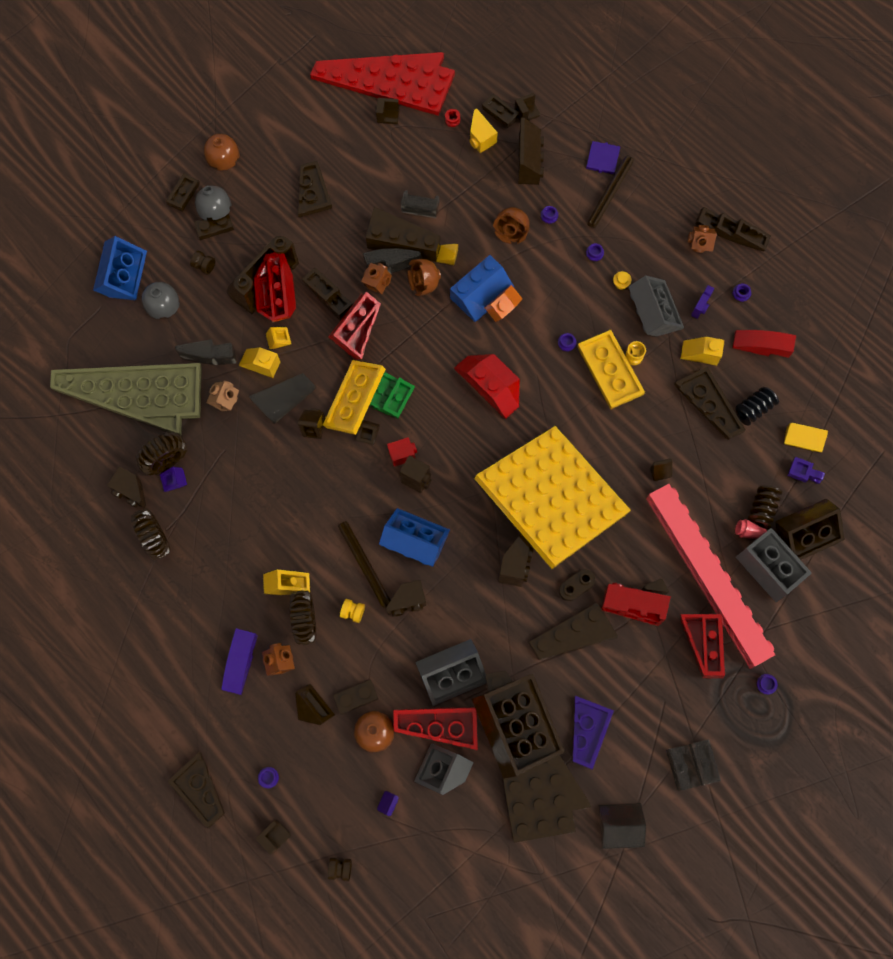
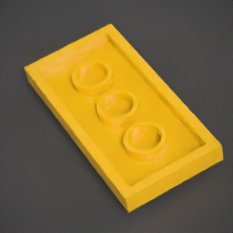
[577,330,645,409]
[323,360,385,435]

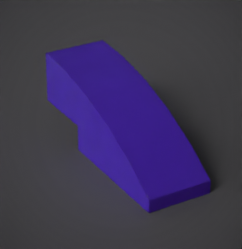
[221,628,258,695]

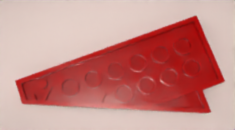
[310,52,455,116]

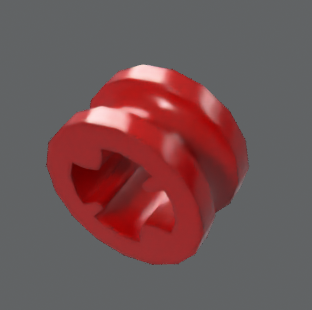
[445,109,460,127]

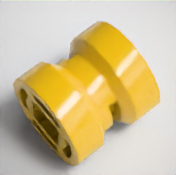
[625,341,646,366]
[340,599,365,623]

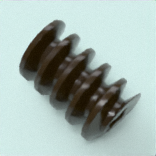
[748,486,783,530]

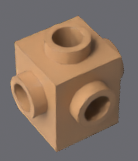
[206,381,239,411]

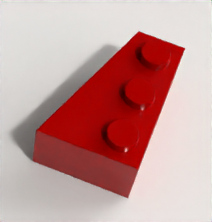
[328,292,381,360]
[601,583,671,626]
[680,614,725,678]

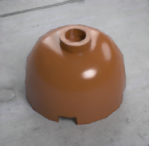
[204,133,240,171]
[493,207,530,244]
[408,259,441,296]
[354,711,395,753]

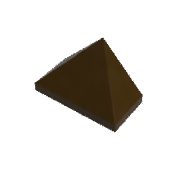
[295,684,335,725]

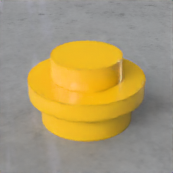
[613,271,632,289]

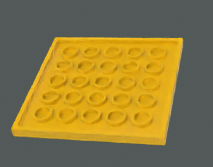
[474,426,631,569]

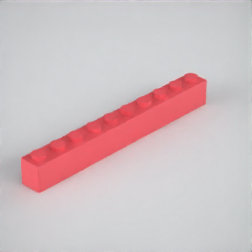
[646,484,775,669]

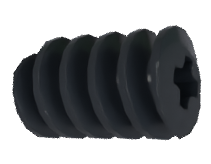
[735,387,779,426]

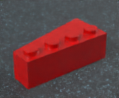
[393,707,478,750]

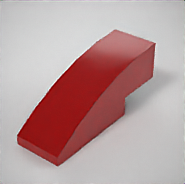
[732,330,796,358]

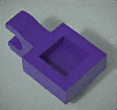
[787,457,825,484]

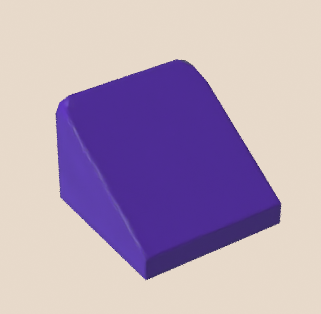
[160,467,187,492]
[377,791,399,816]

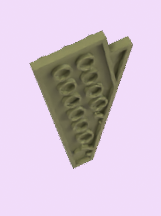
[50,363,201,435]

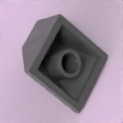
[414,743,474,795]

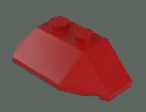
[254,252,296,322]
[454,354,520,419]

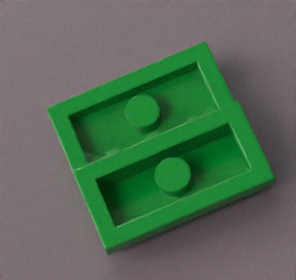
[369,372,415,419]

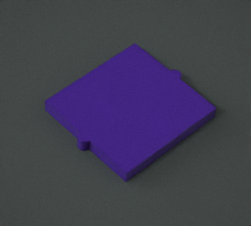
[586,141,620,174]

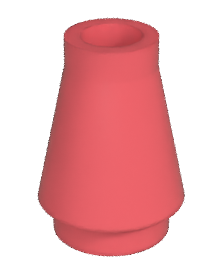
[735,519,767,539]

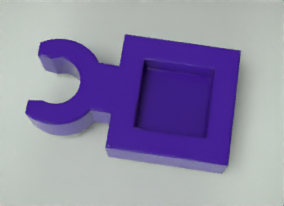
[691,285,714,319]

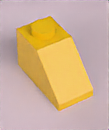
[470,109,498,153]
[680,337,724,366]
[239,347,280,378]
[263,569,310,595]

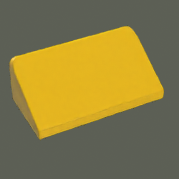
[784,423,828,453]

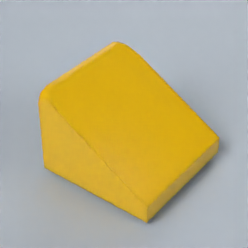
[437,244,458,266]
[266,327,291,349]

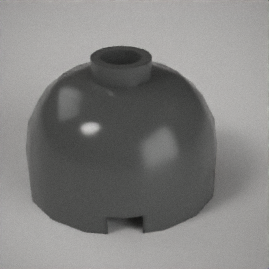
[195,185,232,220]
[141,282,180,319]

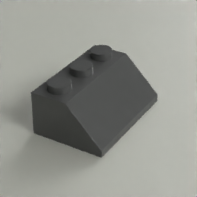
[629,275,684,336]
[736,528,812,602]
[415,639,487,706]

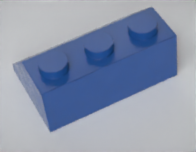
[93,236,147,300]
[450,255,514,322]
[379,508,450,567]

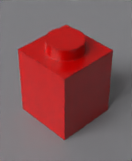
[387,437,417,467]

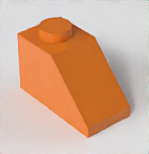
[484,285,523,322]

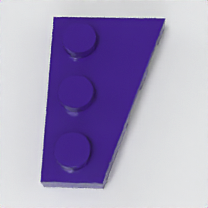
[573,696,614,770]

